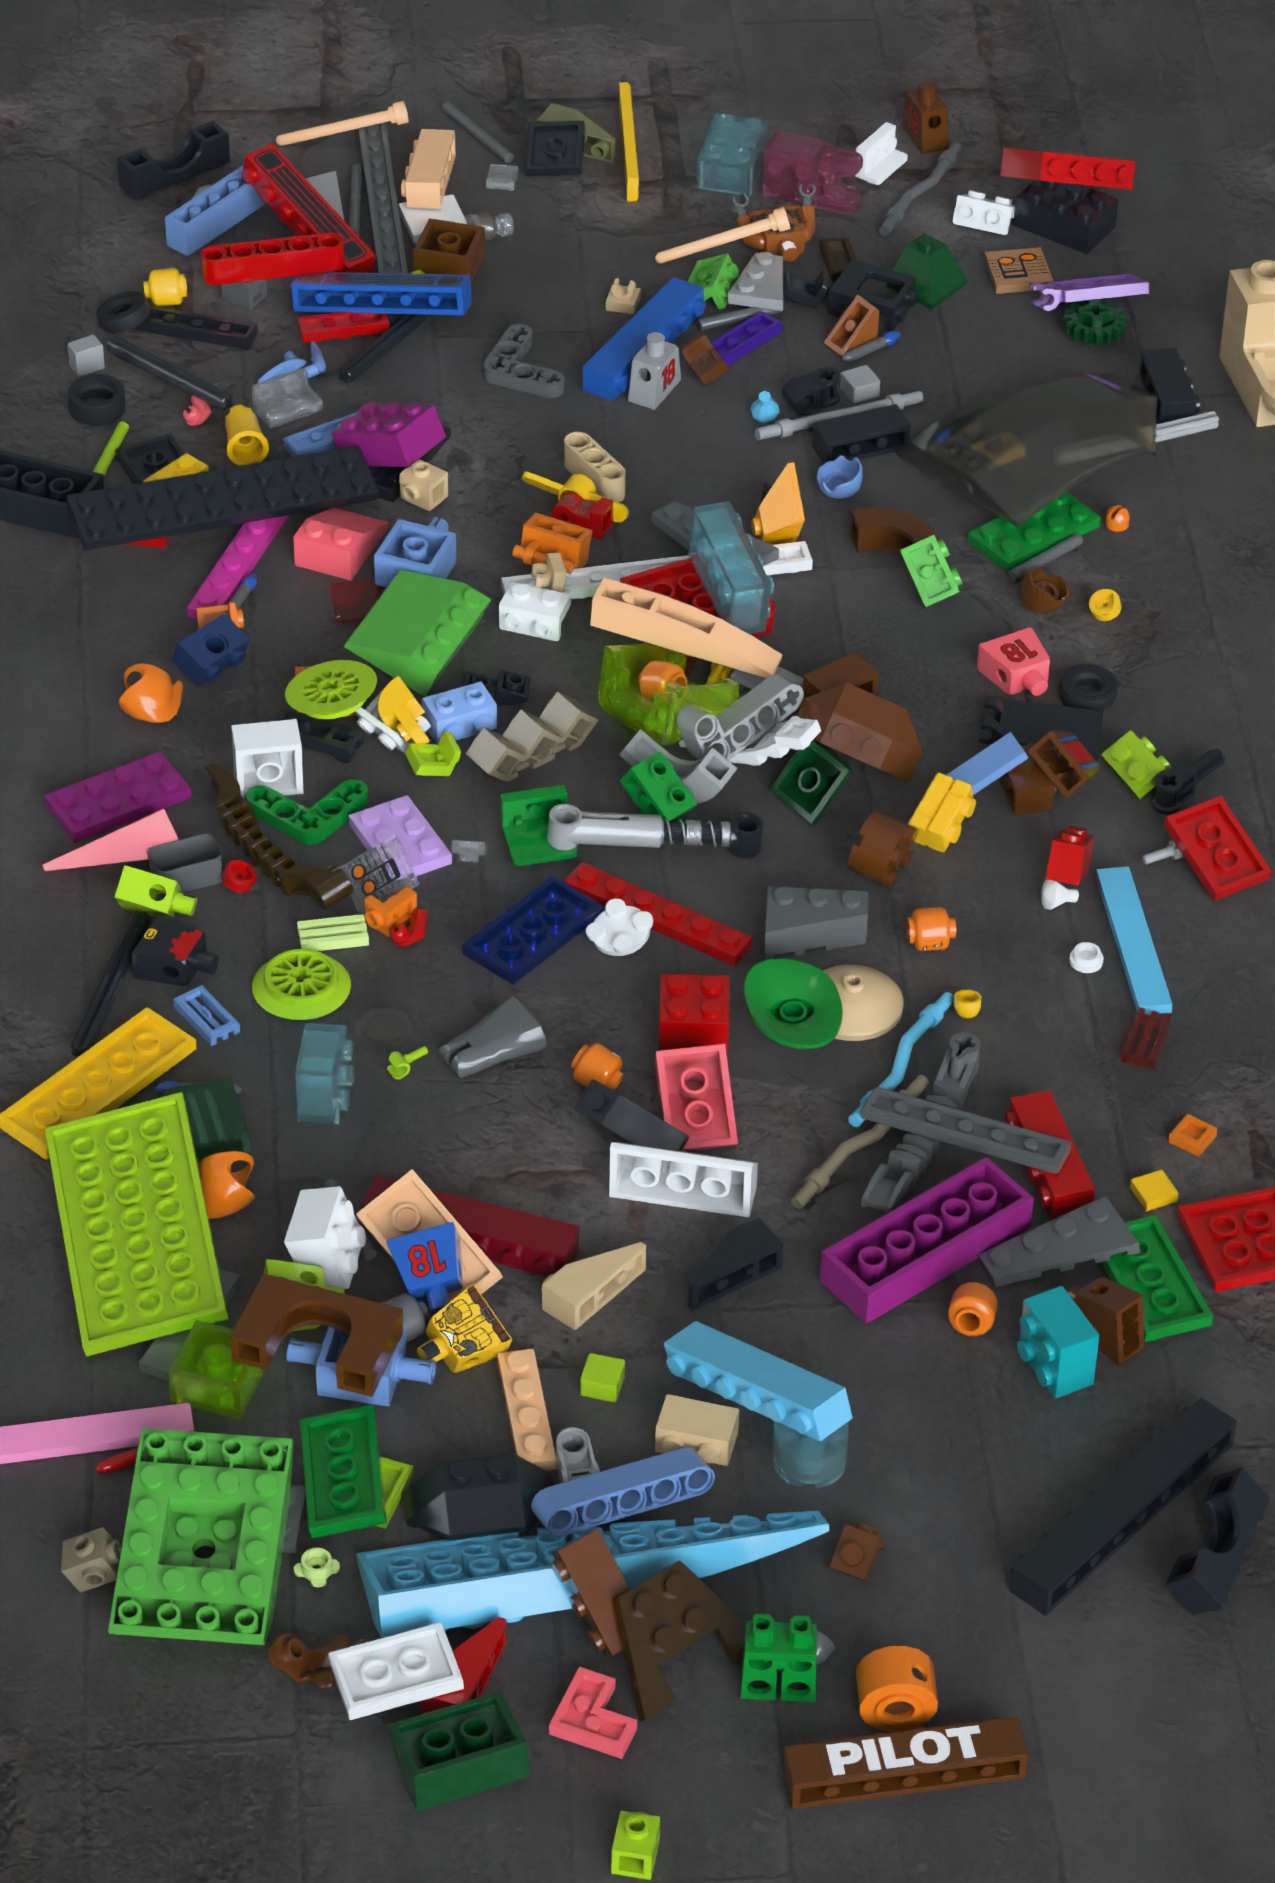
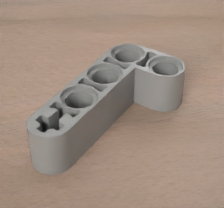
[676,675,804,760]

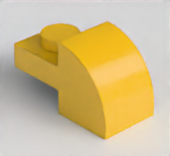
[378,676,430,744]

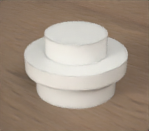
[1069,942,1104,973]

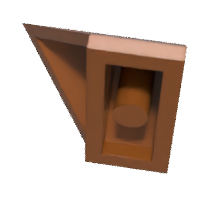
[824,294,879,357]

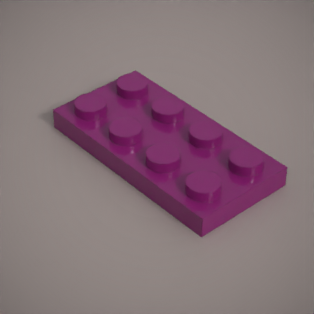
[44,751,192,843]

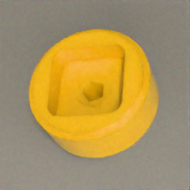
[1089,589,1122,621]

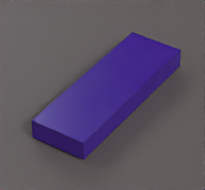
[711,311,783,366]

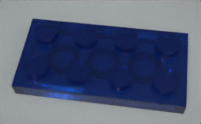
[462,875,603,985]

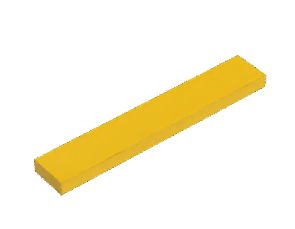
[619,82,639,202]

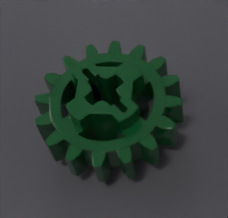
[1063,298,1127,346]

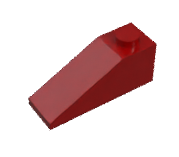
[420,1617,506,1715]

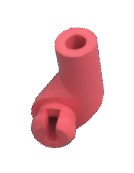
[183,395,212,427]

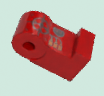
[551,492,614,540]

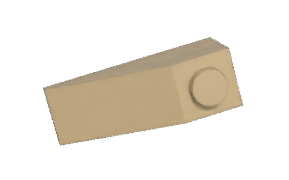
[541,1242,646,1330]

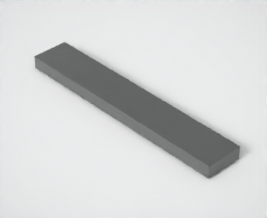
[861,1086,1071,1175]

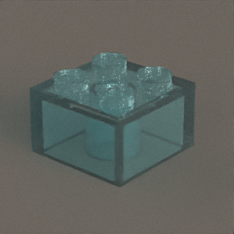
[296,1023,354,1125]

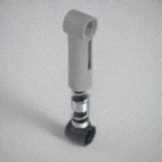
[547,804,764,859]

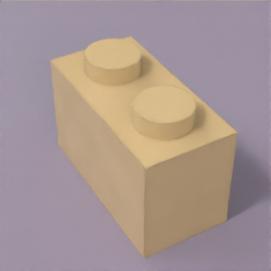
[655,1394,739,1466]

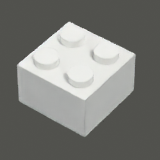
[231,719,303,800]
[284,1186,366,1289]

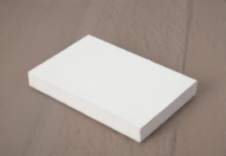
[328,1622,464,1720]

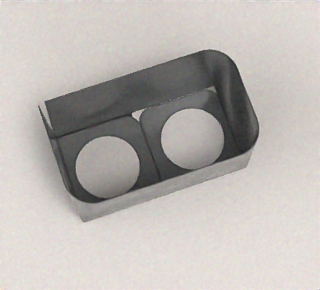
[146,834,222,898]

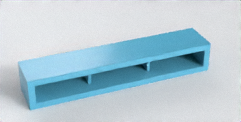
[664,1321,852,1441]

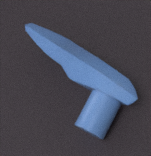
[301,340,326,380]
[257,351,307,385]

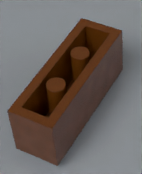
[551,1529,630,1656]

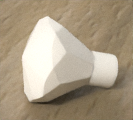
[1041,879,1079,910]

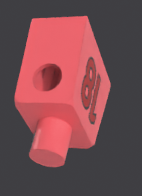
[977,627,1050,696]

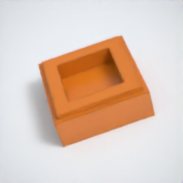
[1169,1113,1218,1157]

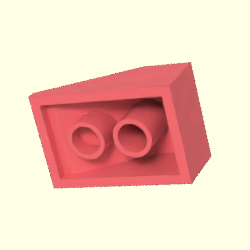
[293,507,390,581]
[655,1044,738,1152]

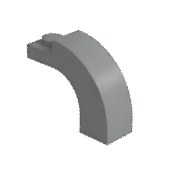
[619,729,737,803]

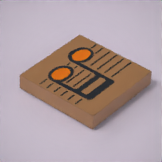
[984,247,1053,294]

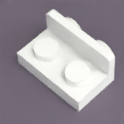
[855,122,908,185]

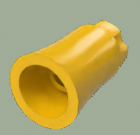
[225,405,269,466]

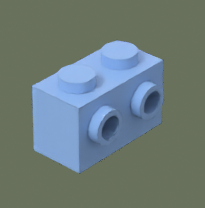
[422,682,497,745]

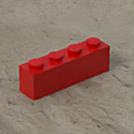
[1004,1090,1095,1221]

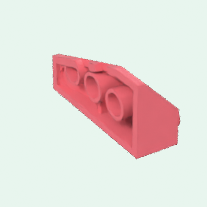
[42,809,179,872]

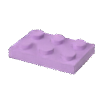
[348,795,452,884]

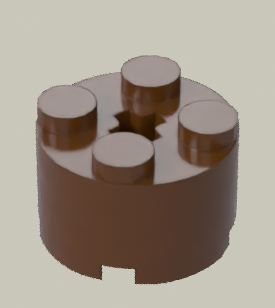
[847,810,919,889]

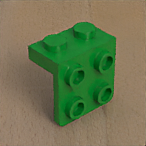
[500,785,577,866]

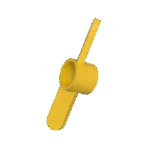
[521,472,629,522]

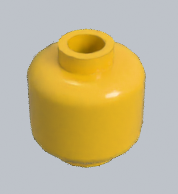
[143,268,187,307]

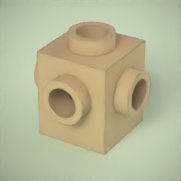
[399,459,448,511]

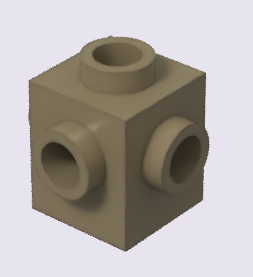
[61,1527,122,1593]

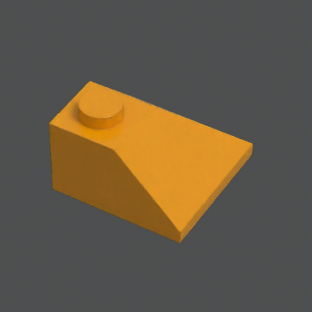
[751,462,805,545]

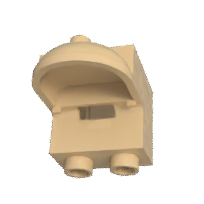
[1219,260,1275,427]

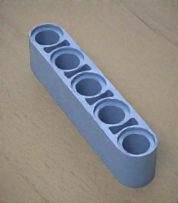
[531,1447,715,1536]

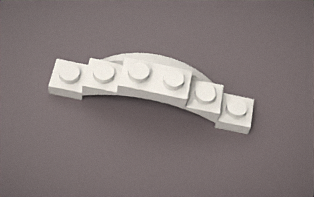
[647,705,821,766]

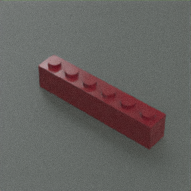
[361,1175,579,1277]

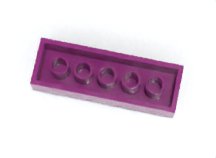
[820,1157,1034,1324]

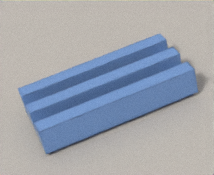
[173,985,240,1046]

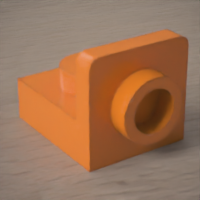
[364,887,417,937]

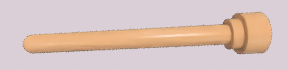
[276,101,409,146]
[655,207,791,264]

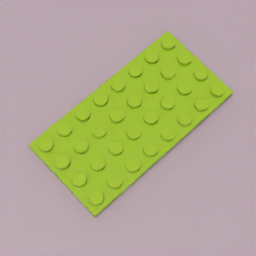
[45,1092,229,1357]

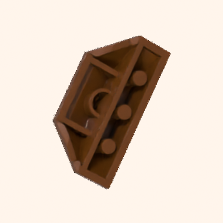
[797,682,923,781]

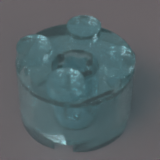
[772,1421,849,1488]

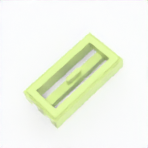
[297,914,369,951]

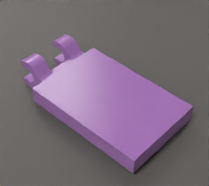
[1030,273,1149,311]

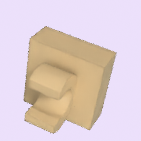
[606,278,641,315]
[531,553,567,593]

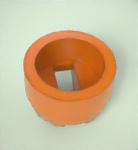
[1105,505,1130,532]

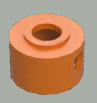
[856,1646,938,1732]

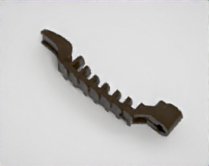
[205,764,354,910]

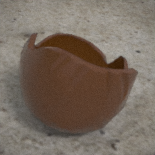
[1019,567,1071,614]

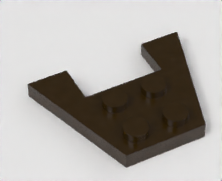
[613,1560,746,1722]

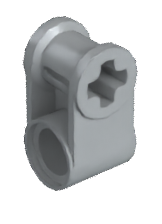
[556,1427,600,1484]

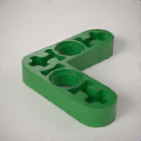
[246,779,368,845]

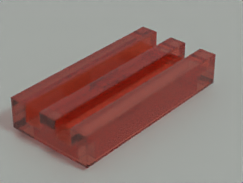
[1120,1007,1172,1070]

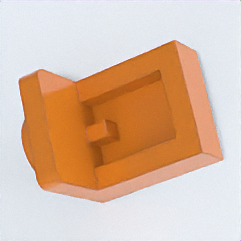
[195,602,244,630]

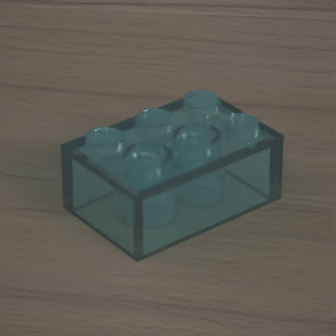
[696,114,770,196]

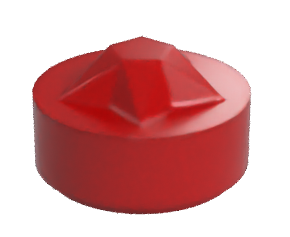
[221,860,257,893]

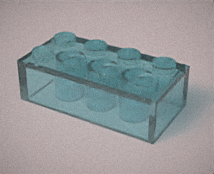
[688,501,774,634]

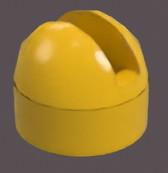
[954,990,982,1019]

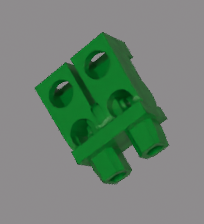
[740,1614,817,1702]

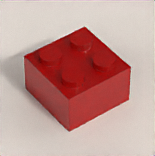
[659,974,729,1053]

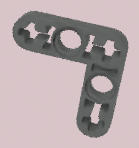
[483,324,565,398]

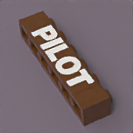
[783,1716,1028,1809]

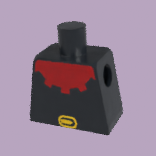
[132,912,219,986]

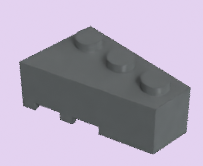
[764,886,869,961]

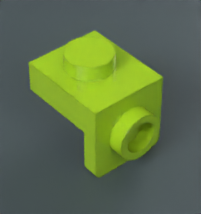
[405,732,461,776]

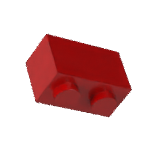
[1045,826,1095,885]

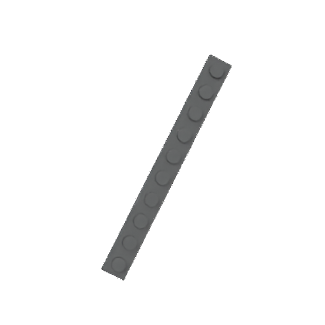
[356,112,408,274]

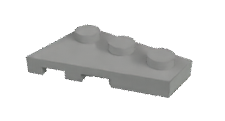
[728,252,783,311]

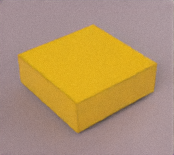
[1130,1170,1179,1212]

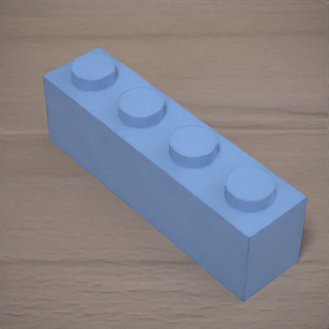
[165,166,264,256]

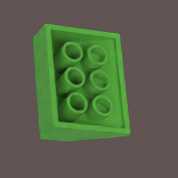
[344,570,491,697]

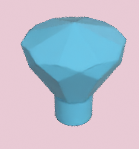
[750,391,780,423]

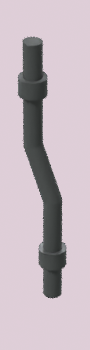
[879,142,961,236]

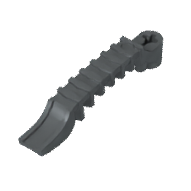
[861,1032,981,1214]

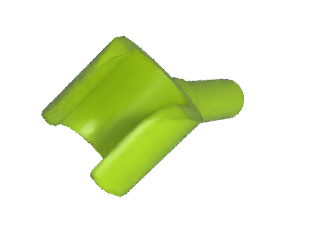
[387,1046,428,1079]

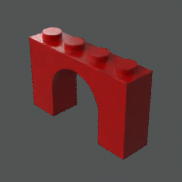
[1000,147,1136,190]

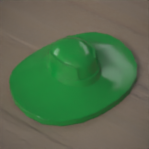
[744,959,843,1049]

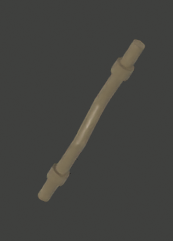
[791,1075,929,1209]

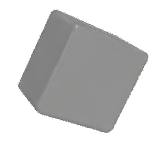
[67,335,105,377]
[840,365,880,404]

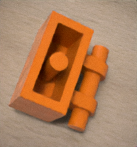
[512,512,592,575]

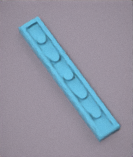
[1096,866,1173,1016]

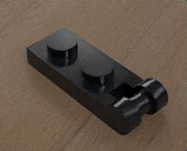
[273,708,364,763]

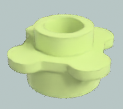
[294,1548,340,1587]

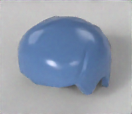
[816,455,863,499]

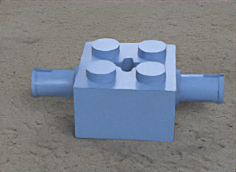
[374,517,456,594]
[286,1322,436,1407]

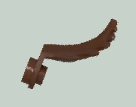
[269,1633,369,1688]

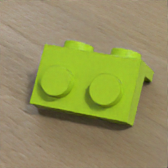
[1101,730,1173,799]

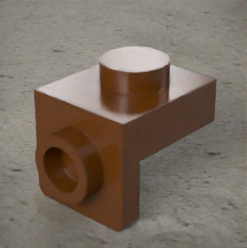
[680,333,729,386]
[829,1523,886,1582]

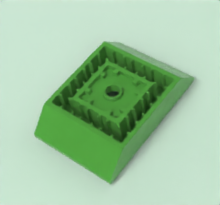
[108,1428,293,1645]

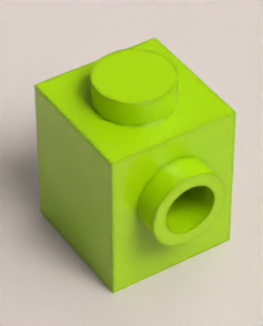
[611,1811,660,1880]

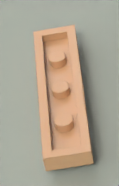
[497,1349,557,1471]

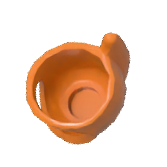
[119,663,183,723]
[197,1151,255,1219]

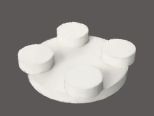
[586,899,653,956]

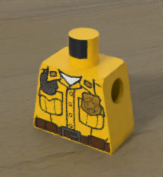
[417,1284,512,1373]

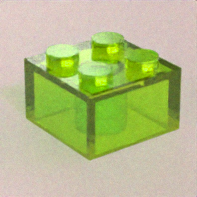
[169,1320,265,1420]

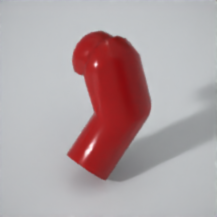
[390,909,428,947]

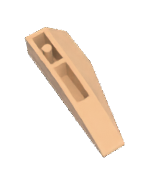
[590,578,782,678]

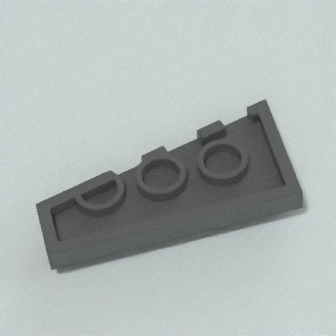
[978,1196,1141,1287]

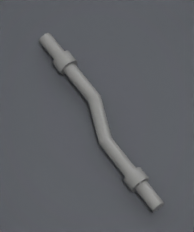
[755,391,923,441]

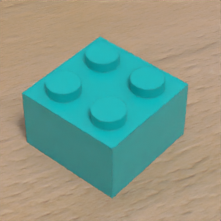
[1017,1286,1099,1399]

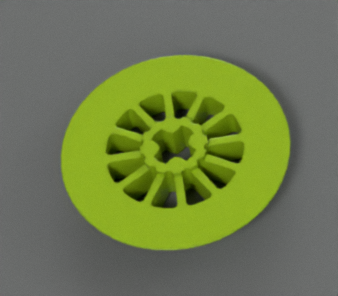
[285,660,377,719]
[252,949,351,1020]

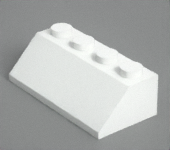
[609,1142,758,1217]

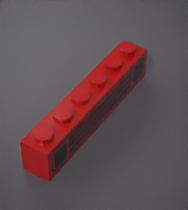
[242,143,376,273]

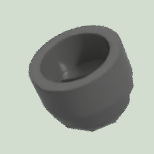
[816,1631,835,1664]

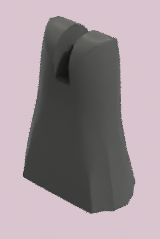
[438,996,547,1078]

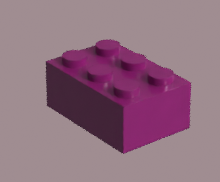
[331,402,446,467]

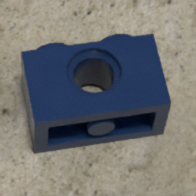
[172,613,250,687]

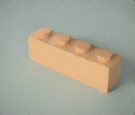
[401,129,456,209]

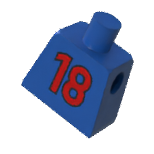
[386,1222,463,1315]

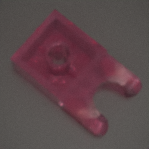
[763,130,863,214]

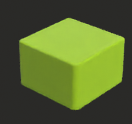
[580,1353,625,1403]

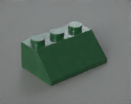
[388,1691,530,1812]

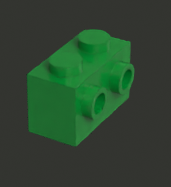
[619,751,698,823]

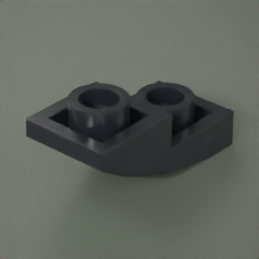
[462,670,531,706]

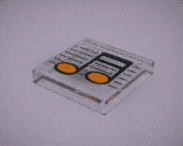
[339,835,420,917]

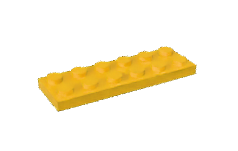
[0,1007,197,1160]

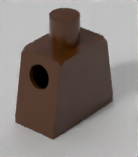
[1068,1277,1145,1365]

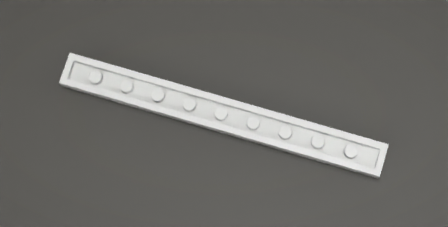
[501,541,813,599]

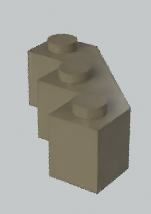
[465,691,598,782]

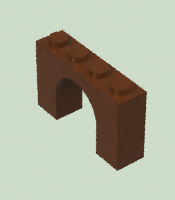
[231,1273,403,1397]

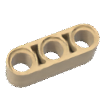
[564,432,625,502]

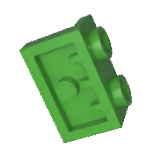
[688,253,739,310]
[900,535,963,608]

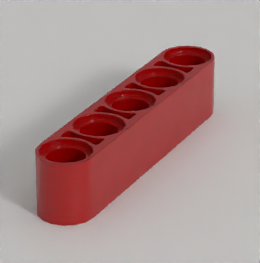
[201,233,345,285]

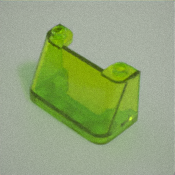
[598,643,739,746]

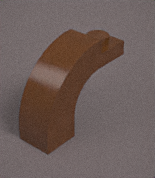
[850,507,939,554]

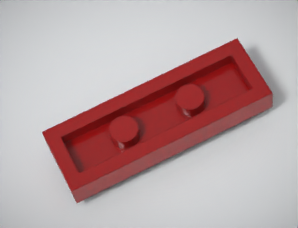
[297,311,390,343]

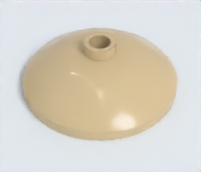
[823,964,904,1041]

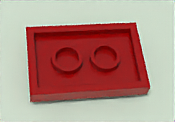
[1163,796,1272,901]

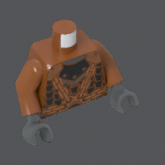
[729,183,816,262]

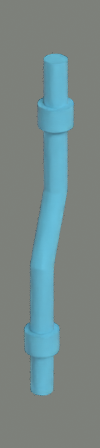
[848,992,954,1127]

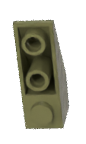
[537,103,615,164]

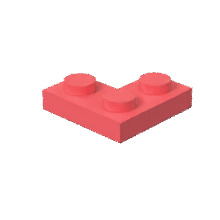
[549,1667,637,1759]

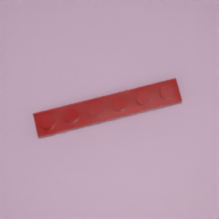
[564,862,753,966]

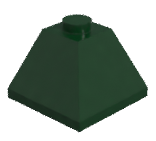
[886,233,968,309]
[770,739,852,825]

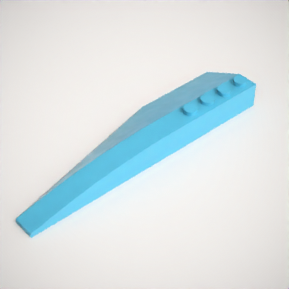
[356,1511,829,1638]

